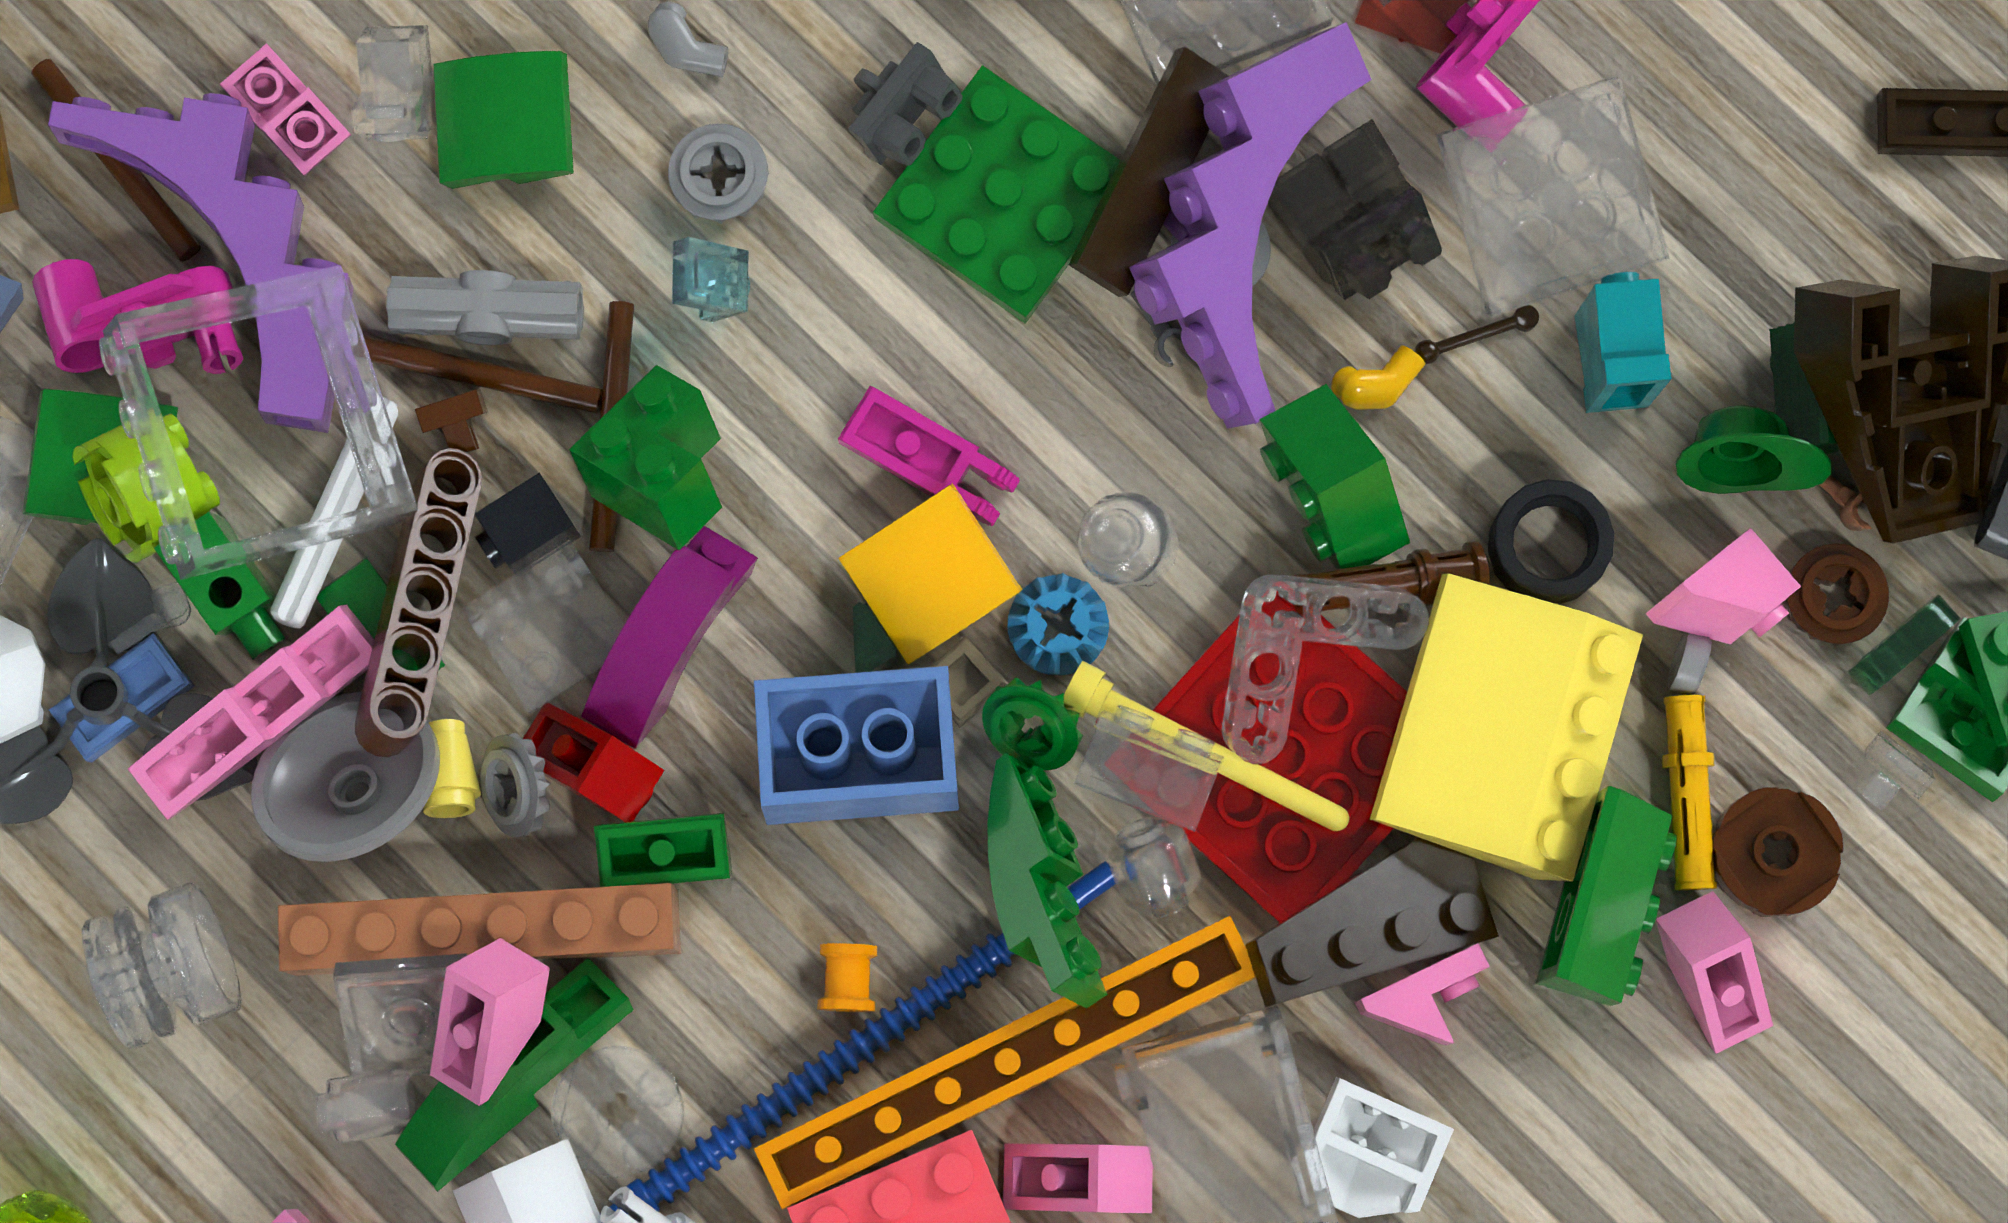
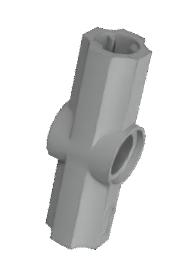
[386,270,584,345]

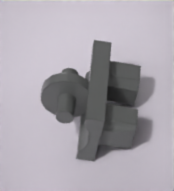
[848,42,963,166]

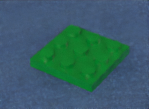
[873,65,1120,324]

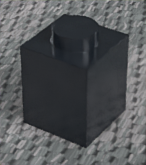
[475,472,581,577]

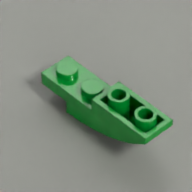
[987,753,1108,1008]
[395,958,633,1192]

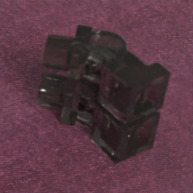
[1268,119,1442,300]

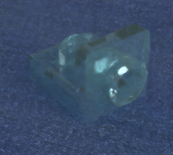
[672,237,750,322]

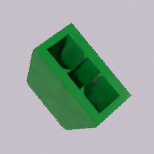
[154,512,286,660]

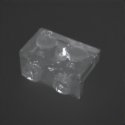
[1074,705,1224,832]

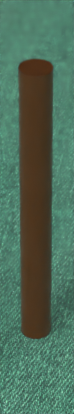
[31,59,201,262]
[589,301,634,552]
[353,333,602,413]

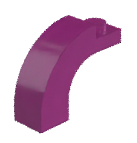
[581,526,758,749]

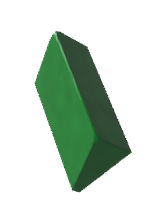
[594,813,732,887]

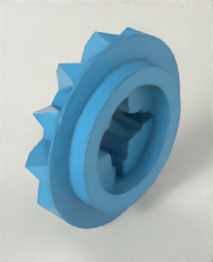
[1007,573,1109,676]

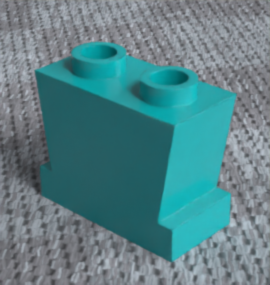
[1574,272,1672,413]

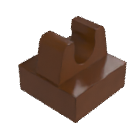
[415,389,488,453]

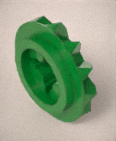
[982,677,1083,771]

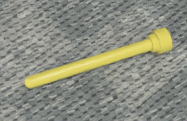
[1064,661,1349,831]

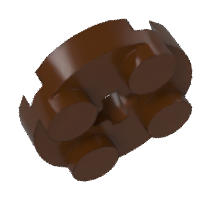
[1712,787,1843,917]

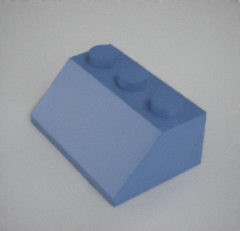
[754,666,959,825]

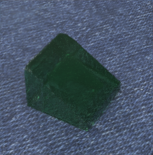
[853,602,899,673]

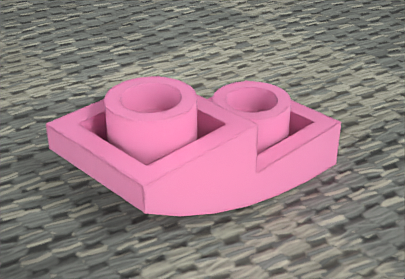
[220,43,351,176]

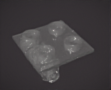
[462,540,624,714]

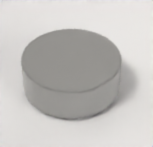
[1667,632,1712,695]

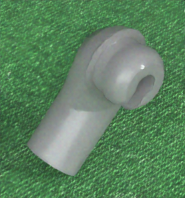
[648,1,728,77]

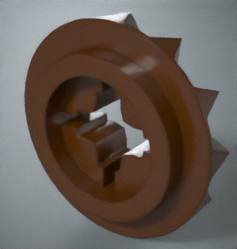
[1787,543,1889,646]

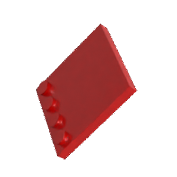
[1104,574,1407,923]

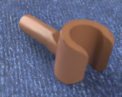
[1819,475,1872,531]

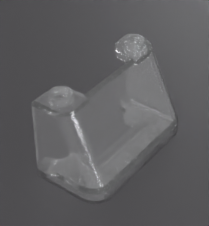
[1112,1006,1338,1223]

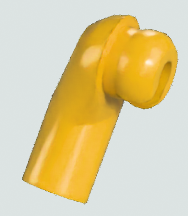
[1331,345,1425,410]

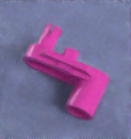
[1416,0,1540,151]
[32,259,243,374]

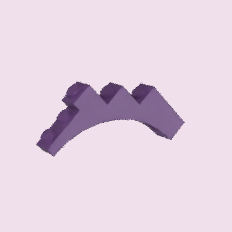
[1129,22,1372,429]
[48,93,354,433]

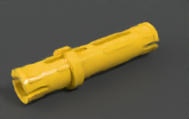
[1662,695,1717,891]

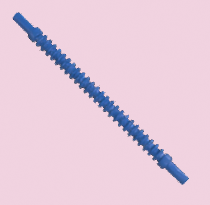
[600,861,1120,1215]

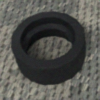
[1488,479,1614,604]

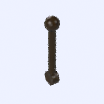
[1415,305,1539,364]

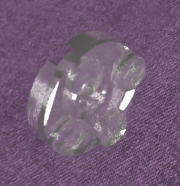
[551,1046,684,1178]

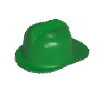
[1676,405,1831,494]

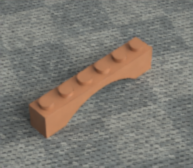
[278,883,681,976]

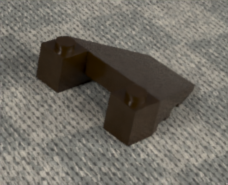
[1794,256,2008,544]

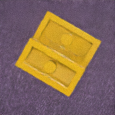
[838,483,1022,665]

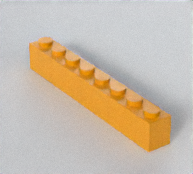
[754,916,1256,1209]

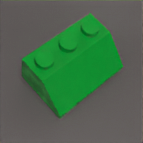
[1536,786,1677,1006]

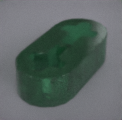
[1847,594,1960,696]

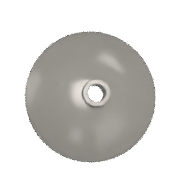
[251,692,440,862]

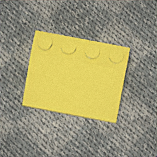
[1370,573,1643,882]

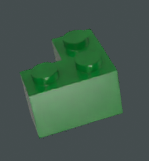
[569,365,722,550]
[1259,384,1410,569]

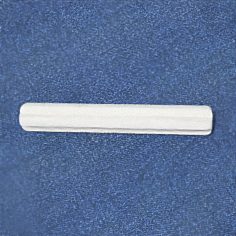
[271,394,398,629]

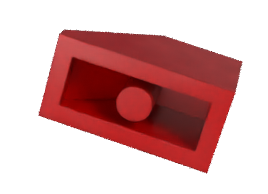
[523,702,665,822]

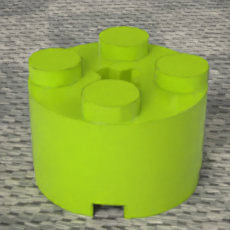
[73,413,220,563]

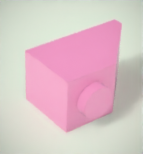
[1646,528,1801,644]
[1656,891,1773,1054]
[430,938,550,1106]
[1003,1143,1153,1213]

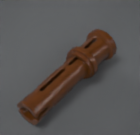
[1291,541,1490,616]

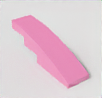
[128,604,374,820]

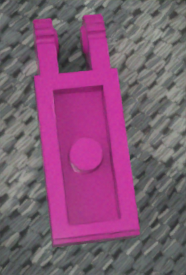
[838,386,1020,526]

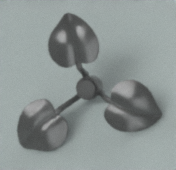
[0,538,258,824]

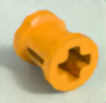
[817,943,878,1012]

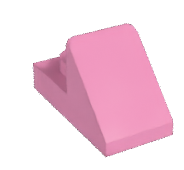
[1354,943,1490,1046]

